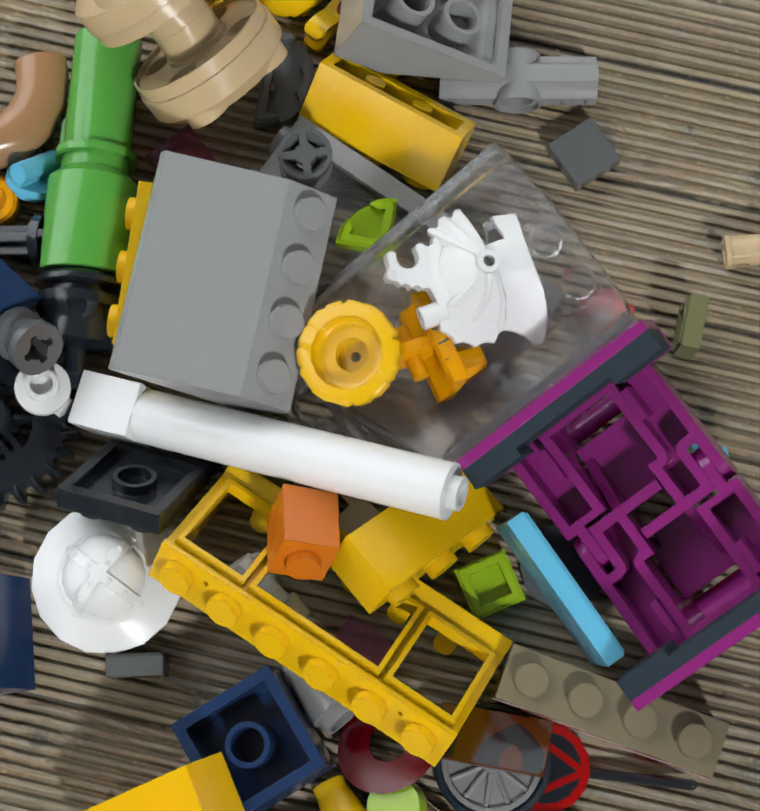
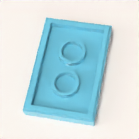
[496,512,624,667]

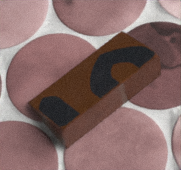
[441,702,553,778]

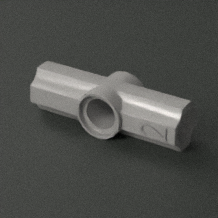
[438,47,599,114]

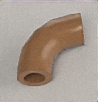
[0,51,69,170]

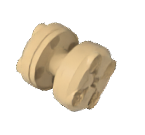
[75,0,288,129]

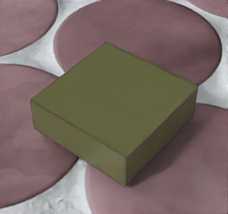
[670,293,710,361]

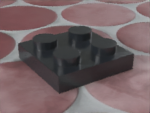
[57,439,210,535]

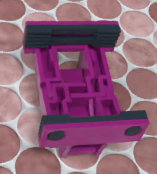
[455,319,760,712]

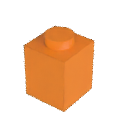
[267,483,340,581]

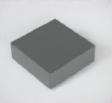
[547,117,621,192]
[106,652,169,679]

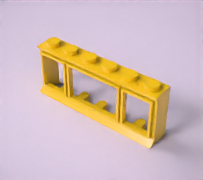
[148,466,513,767]

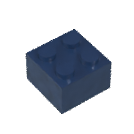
[170,665,336,811]

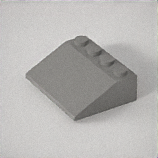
[334,0,513,83]
[108,150,337,415]

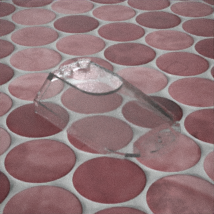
[286,143,638,463]

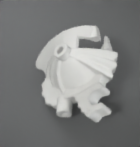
[383,209,548,348]

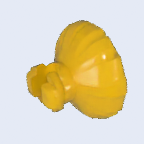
[296,299,402,407]

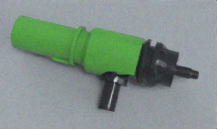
[0,27,143,391]

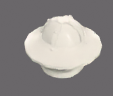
[31,512,180,654]

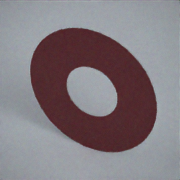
[338,694,431,794]

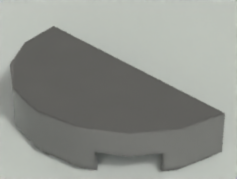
[253,30,314,129]

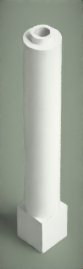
[67,370,469,520]

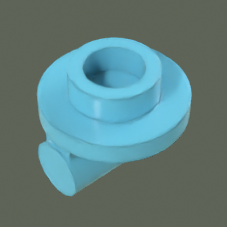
[5,150,61,203]

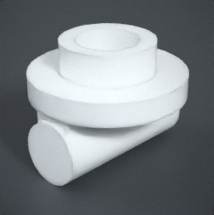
[14,363,73,418]

